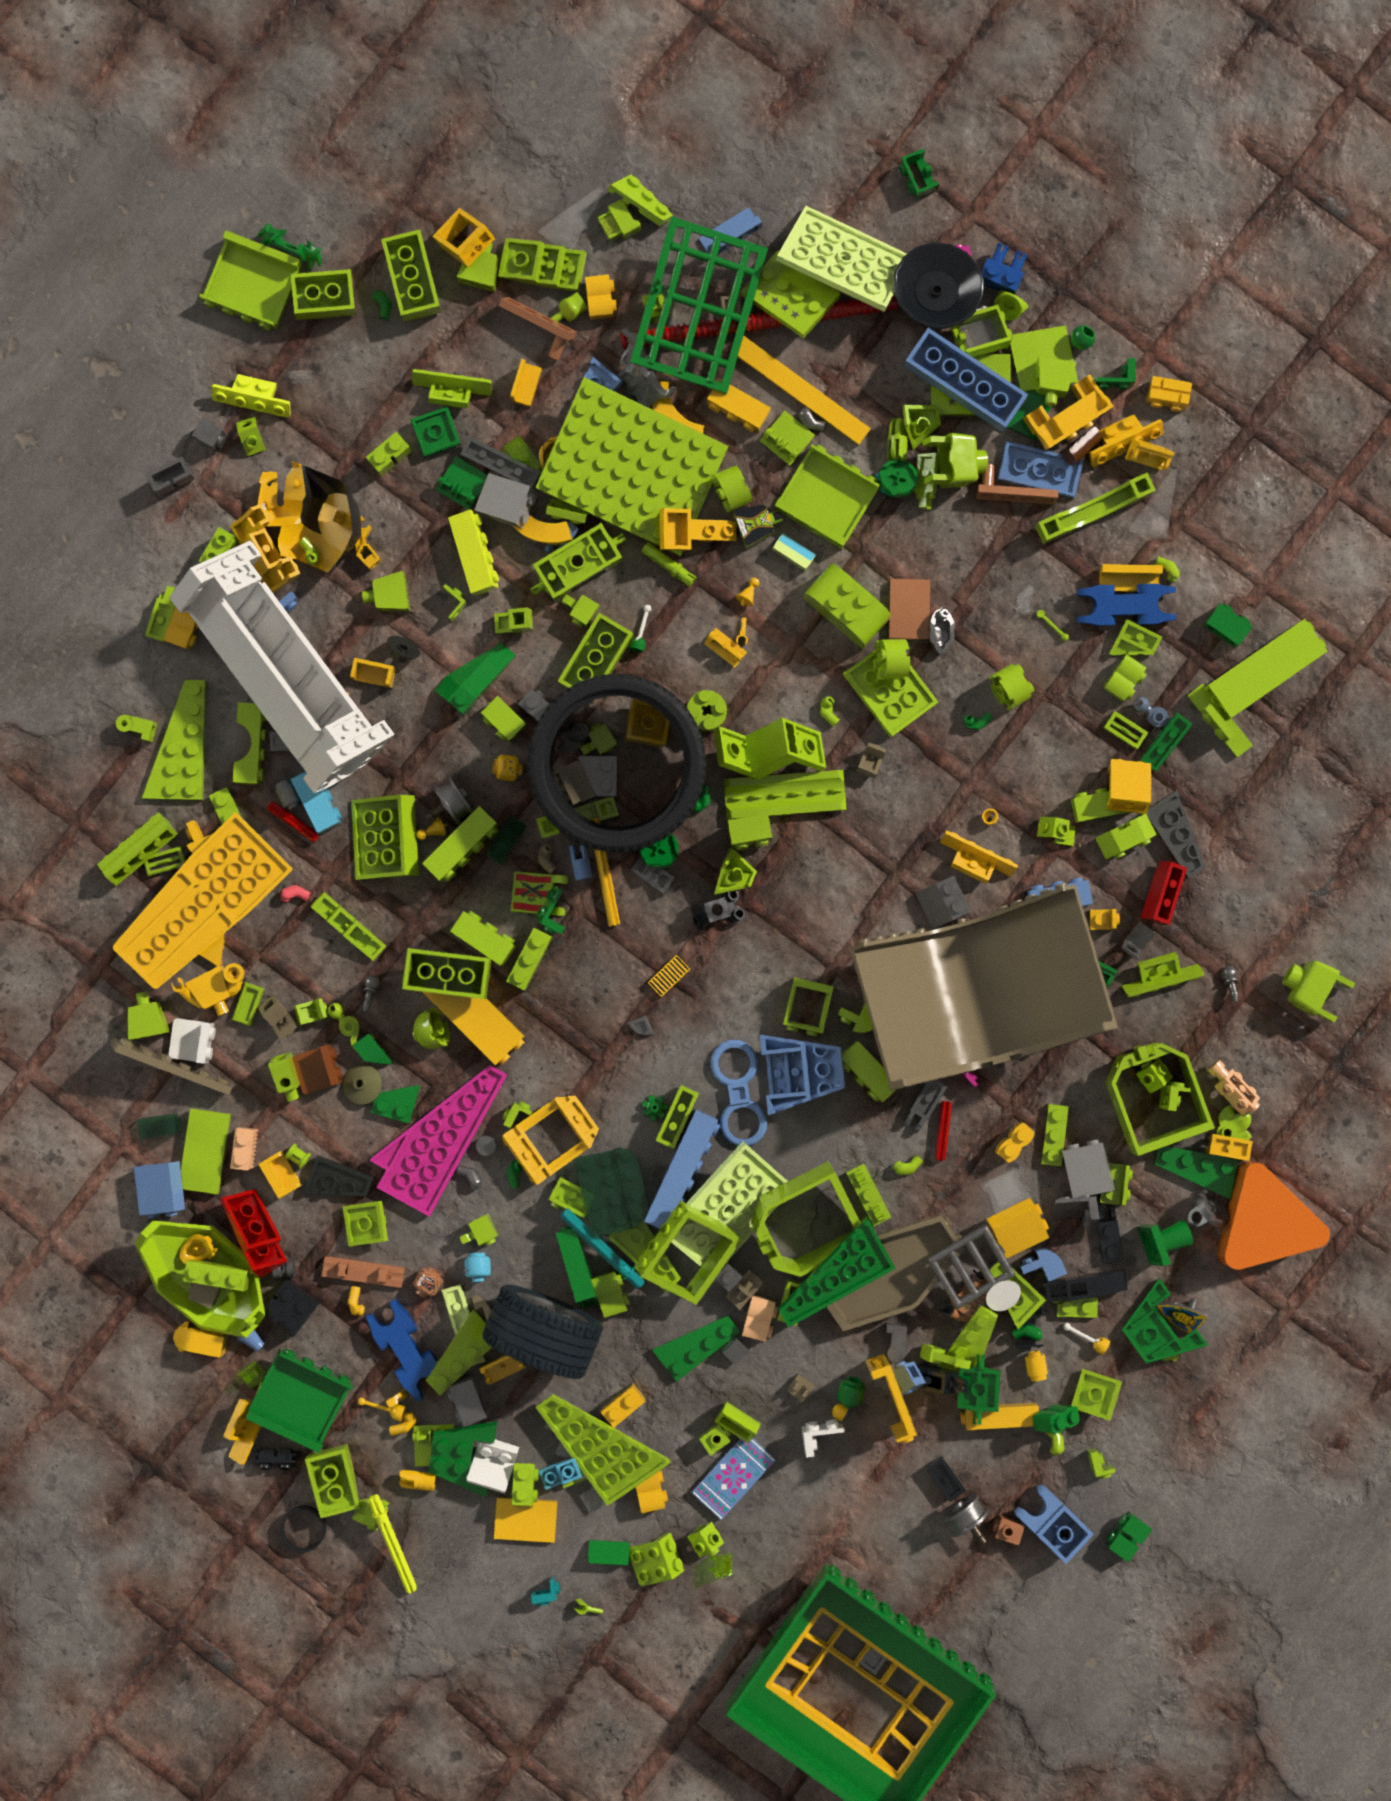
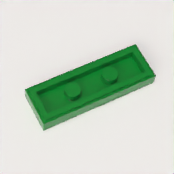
[1139,712,1193,772]

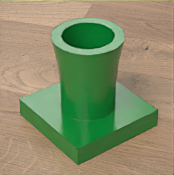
[1137,1219,1193,1266]

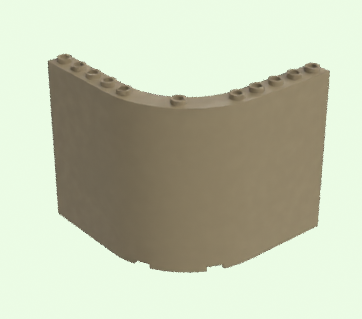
[850,883,1118,1091]

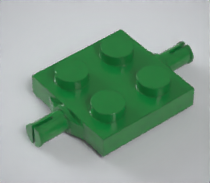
[957,1354,1001,1425]

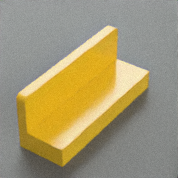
[1099,564,1163,592]

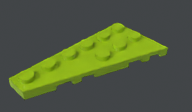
[142,680,207,800]

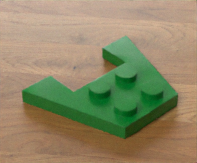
[1122,1278,1208,1364]
[428,1421,497,1497]

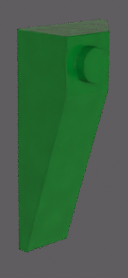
[434,643,516,716]

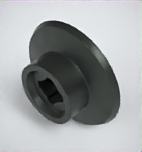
[387,636,420,663]

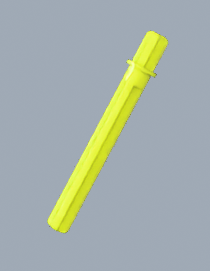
[368,1494,417,1594]

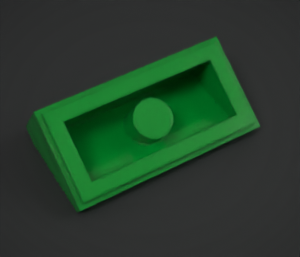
[588,1540,630,1565]

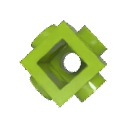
[1136,1058,1173,1094]
[687,1522,724,1557]

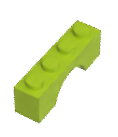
[233,702,267,785]

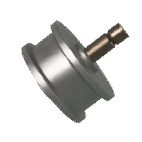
[425,777,474,824]
[940,1493,989,1545]

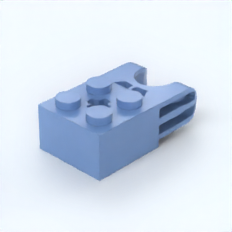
[1014,1484,1094,1564]

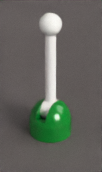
[629,605,651,653]

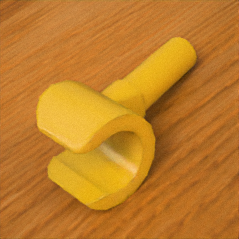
[736,618,748,645]

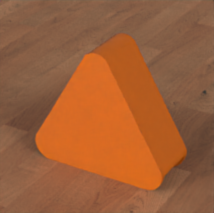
[1216,1161,1330,1270]

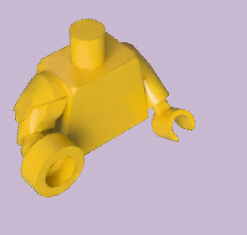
[171,963,245,1017]

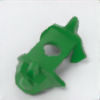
[257,224,322,270]

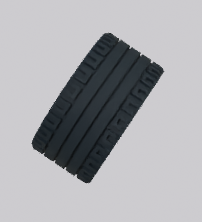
[482,1285,603,1379]

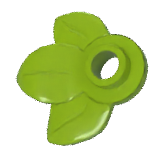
[1216,1105,1252,1140]

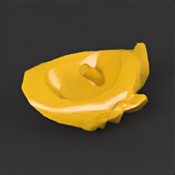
[179,1234,218,1264]

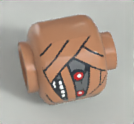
[413,1266,443,1298]

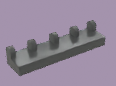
[461,436,541,489]

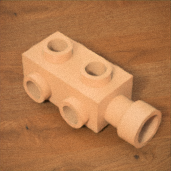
[1208,1060,1260,1116]

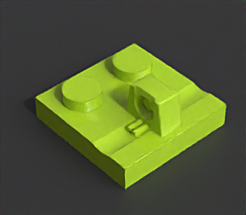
[342,1200,388,1247]
[1071,1369,1122,1421]

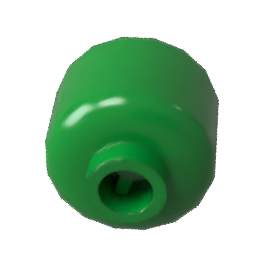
[837,1376,866,1409]

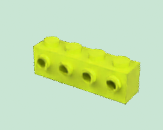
[448,510,499,596]

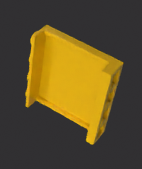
[865,1353,917,1444]

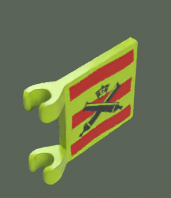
[511,871,569,916]

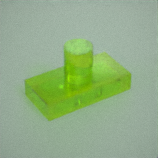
[503,435,543,471]

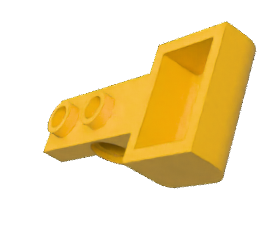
[659,508,736,551]

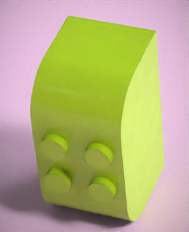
[803,563,891,650]
[402,948,492,999]

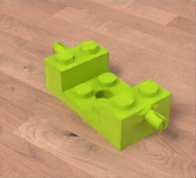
[530,523,626,602]

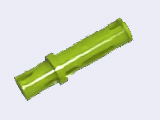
[641,542,697,587]

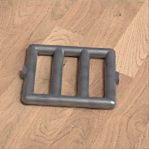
[928,1225,1015,1309]

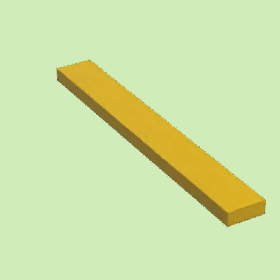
[738,336,871,446]

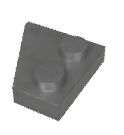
[578,756,617,797]

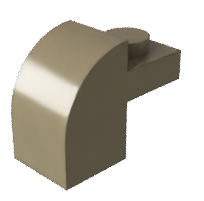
[258,995,297,1040]

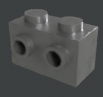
[518,689,549,722]

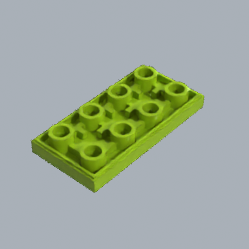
[181,1108,231,1194]

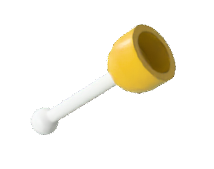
[1063,1323,1110,1355]

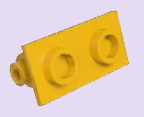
[704,628,747,668]

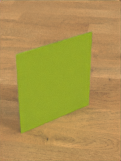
[1010,325,1079,391]

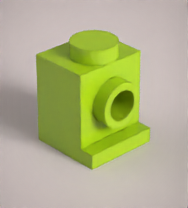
[699,1424,732,1456]

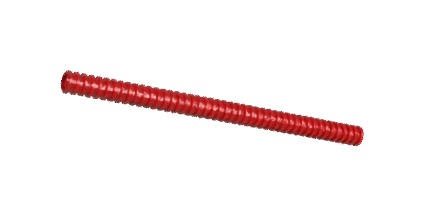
[621,294,898,350]

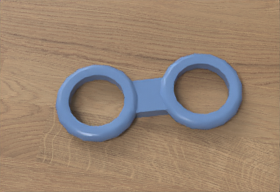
[710,1040,767,1147]

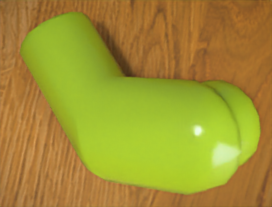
[298,536,319,565]
[820,696,840,727]

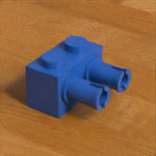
[981,243,1028,294]

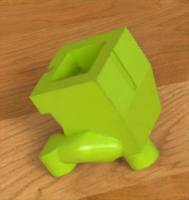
[352,1498,389,1531]

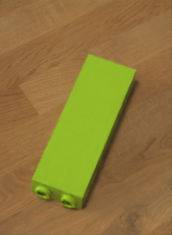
[1203,619,1328,721]

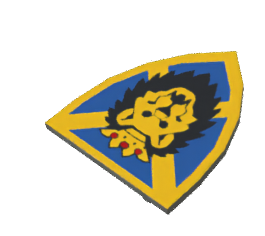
[1157,1298,1208,1333]

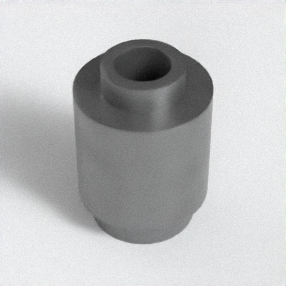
[275,779,301,810]

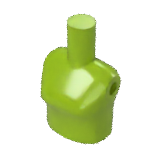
[551,292,588,322]

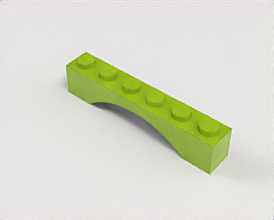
[1035,473,1156,545]

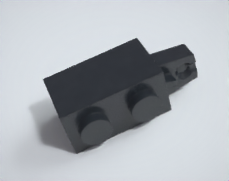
[916,1363,968,1395]

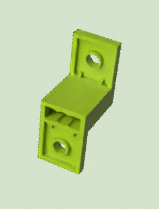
[713,717,826,780]

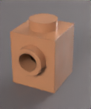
[992,1514,1025,1545]

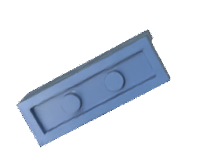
[699,208,762,255]

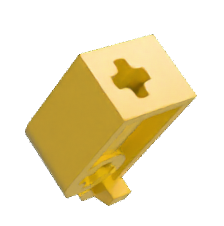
[173,1321,228,1358]

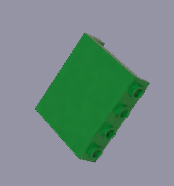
[245,1348,353,1453]

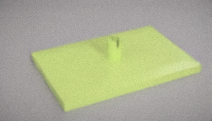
[776,206,907,312]
[672,1141,788,1266]

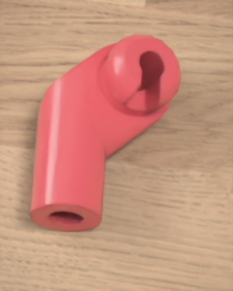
[280,885,311,902]

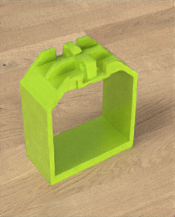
[1105,1043,1214,1156]
[751,1161,860,1277]

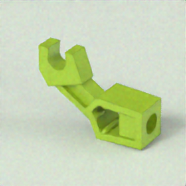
[919,1344,971,1369]

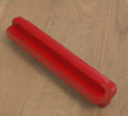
[267,801,320,843]
[935,1101,952,1161]

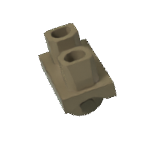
[725,1269,764,1310]

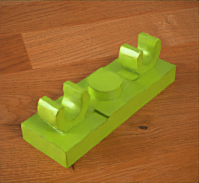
[846,1163,892,1227]

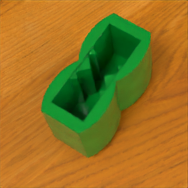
[1032,1404,1080,1434]

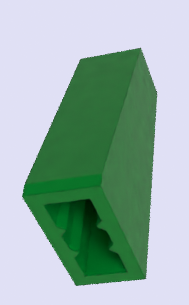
[556,1226,599,1309]

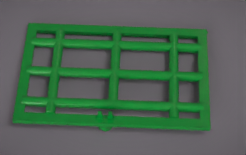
[630,216,768,394]

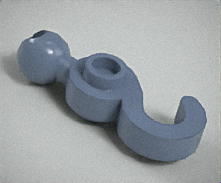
[1134,697,1172,727]

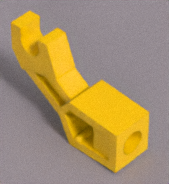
[355,516,382,571]

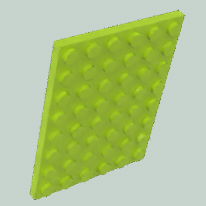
[535,377,729,556]

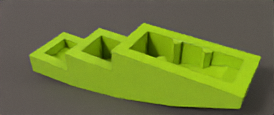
[310,891,386,961]

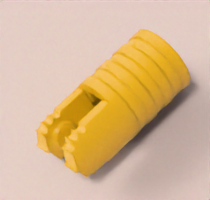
[399,1470,437,1492]

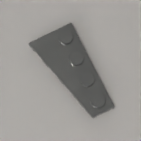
[1147,790,1206,879]

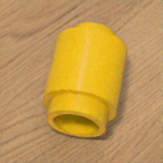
[1025,1350,1048,1381]

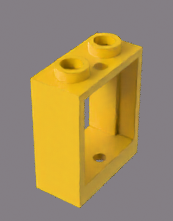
[432,208,495,267]

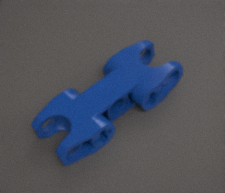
[1076,584,1176,626]
[366,1298,438,1402]

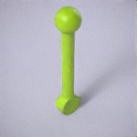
[1036,610,1069,641]

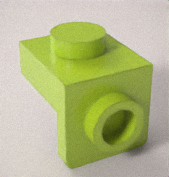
[1037,817,1070,840]
[293,998,328,1025]
[502,1101,533,1128]

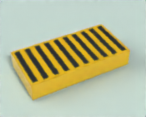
[648,955,690,997]

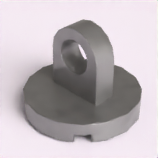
[1188,1190,1228,1228]

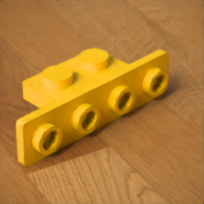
[1089,414,1164,467]
[940,831,1018,884]
[223,1382,262,1465]

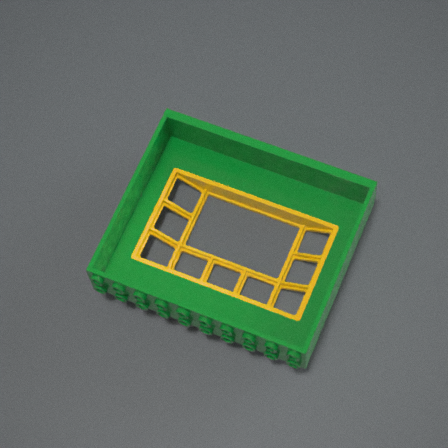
[726,1563,996,1801]

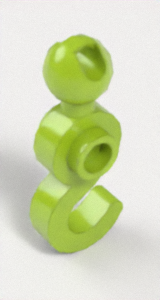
[327,1003,375,1051]

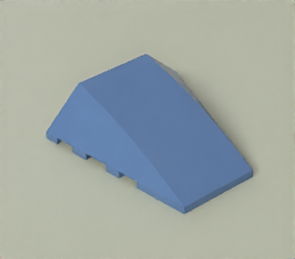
[760,1035,846,1115]

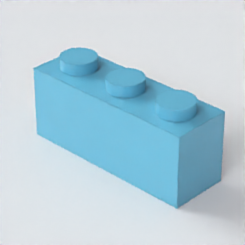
[290,772,342,834]

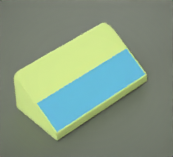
[772,533,816,571]

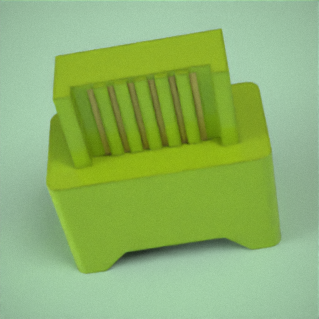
[598,198,642,242]

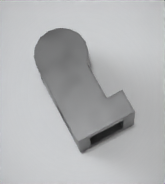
[885,1322,907,1363]

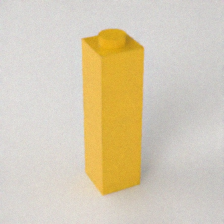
[960,1402,1039,1430]

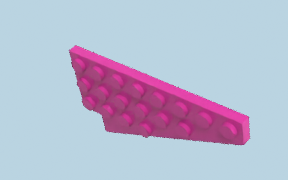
[370,1065,508,1217]

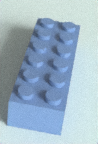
[904,328,1028,433]
[644,1109,720,1229]

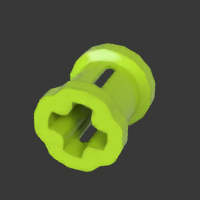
[284,1143,312,1169]

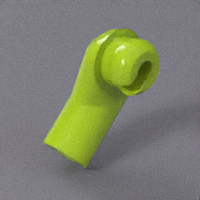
[1155,556,1180,582]
[893,1155,923,1175]
[1044,1432,1064,1456]

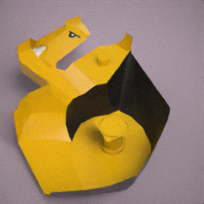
[258,461,362,575]

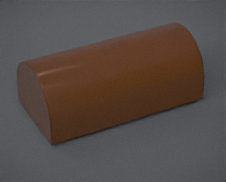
[1061,427,1102,465]

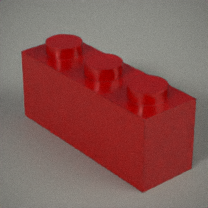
[1141,861,1187,925]

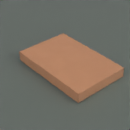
[889,579,930,640]

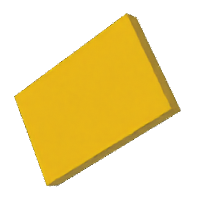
[494,1497,558,1543]

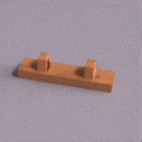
[322,1256,405,1288]

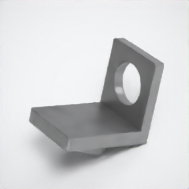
[1121,920,1156,960]

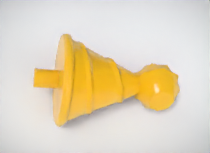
[736,577,760,606]
[416,818,447,840]

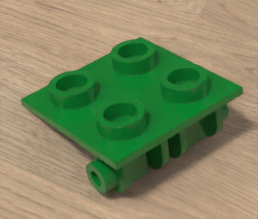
[435,456,488,510]

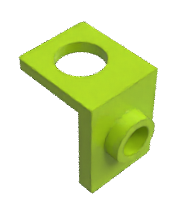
[236,417,266,456]
[443,584,467,622]

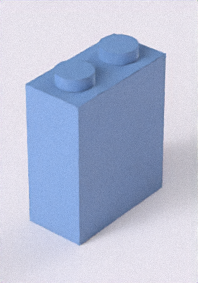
[134,1161,185,1218]

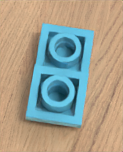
[539,1457,582,1490]

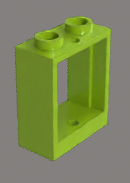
[783,977,834,1036]

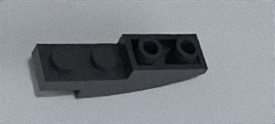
[1044,1269,1128,1302]

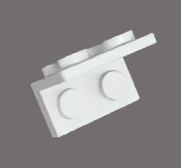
[801,1419,844,1458]
[466,1440,519,1493]

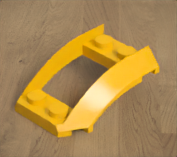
[502,1096,599,1186]

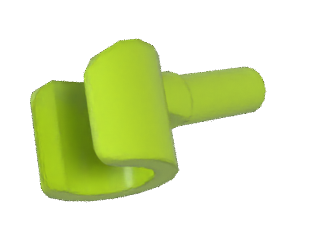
[573,1599,603,1615]

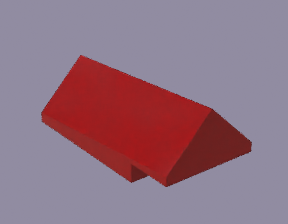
[220,1189,287,1278]

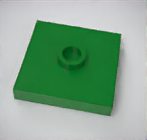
[410,406,461,458]

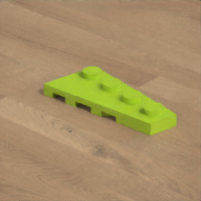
[608,1208,681,1293]
[937,1304,998,1376]
[426,1309,492,1396]

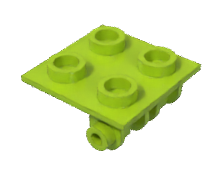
[759,410,815,466]
[413,1424,454,1467]

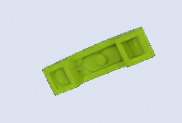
[536,796,619,839]

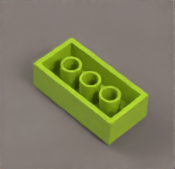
[381,229,442,322]
[558,613,634,704]
[422,806,499,882]

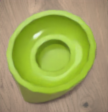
[994,290,1029,320]

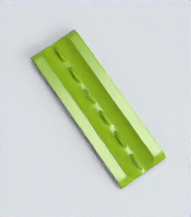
[724,770,847,819]

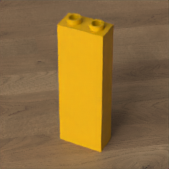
[423,951,525,1065]

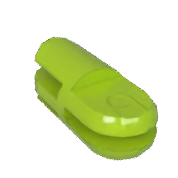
[887,418,908,461]

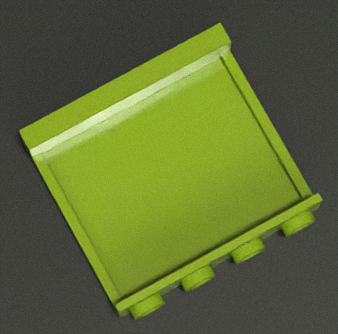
[199,230,303,330]
[774,444,880,549]

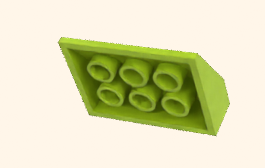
[351,794,419,880]

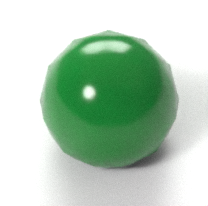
[1070,325,1095,351]

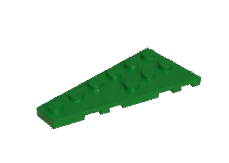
[778,1216,896,1328]

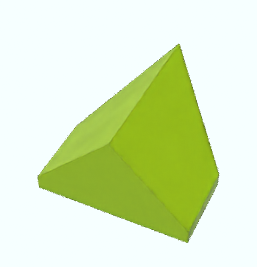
[903,405,941,450]
[714,848,757,895]

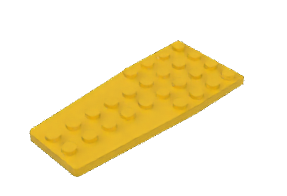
[113,812,293,989]

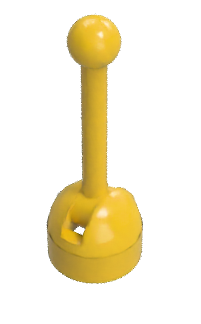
[358,1397,407,1422]

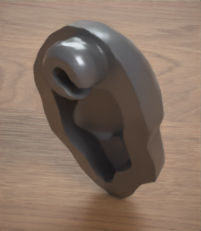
[928,608,955,655]

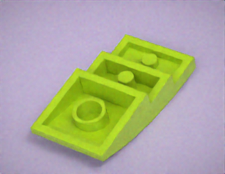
[498,238,587,292]

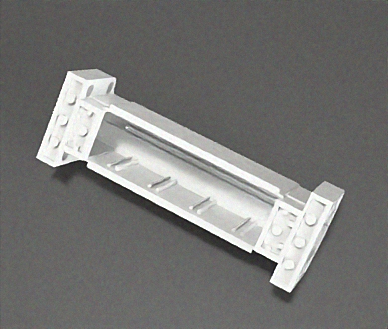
[170,540,395,794]

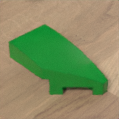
[353,1033,392,1064]

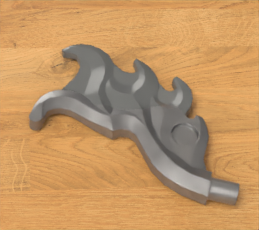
[618,327,676,408]

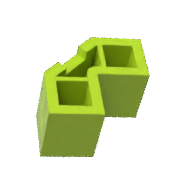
[1095,814,1157,859]

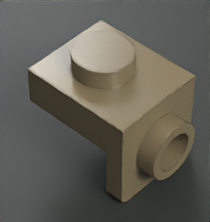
[857,743,886,778]

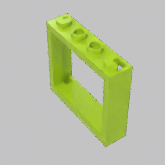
[634,1201,743,1305]

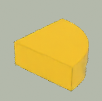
[386,1389,409,1408]

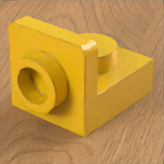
[1089,909,1120,930]

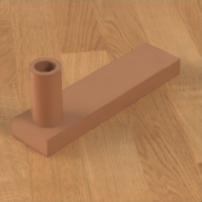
[498,297,577,360]
[976,464,1058,505]

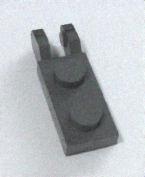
[903,1080,948,1133]

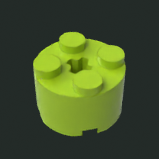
[711,465,753,513]
[873,639,910,680]
[989,664,1034,711]
[687,690,727,733]

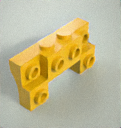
[1023,375,1114,450]
[230,504,300,594]

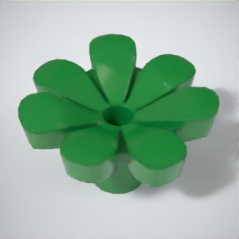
[642,1095,668,1121]

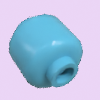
[465,1253,491,1282]

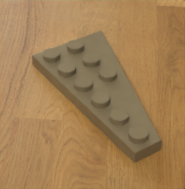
[110,1036,232,1095]

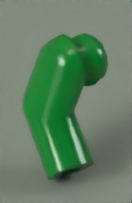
[1012,1324,1043,1341]

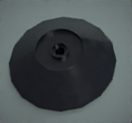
[893,242,984,329]

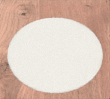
[986,1280,1021,1311]

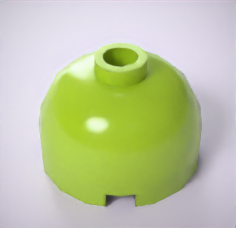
[412,1008,450,1049]

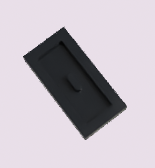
[926,1456,966,1502]

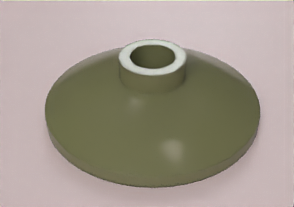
[343,1064,382,1105]

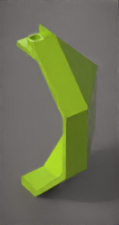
[134,1221,265,1338]

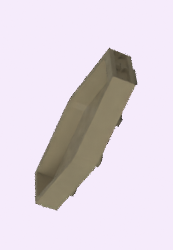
[827,1213,964,1331]

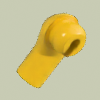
[348,1286,365,1316]
[389,1411,417,1436]

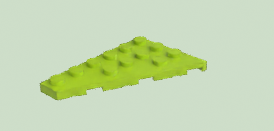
[536,1394,671,1506]

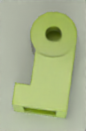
[116,715,158,743]

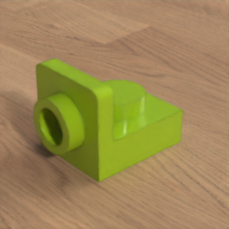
[1087,1448,1116,1479]

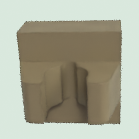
[786,1373,815,1402]

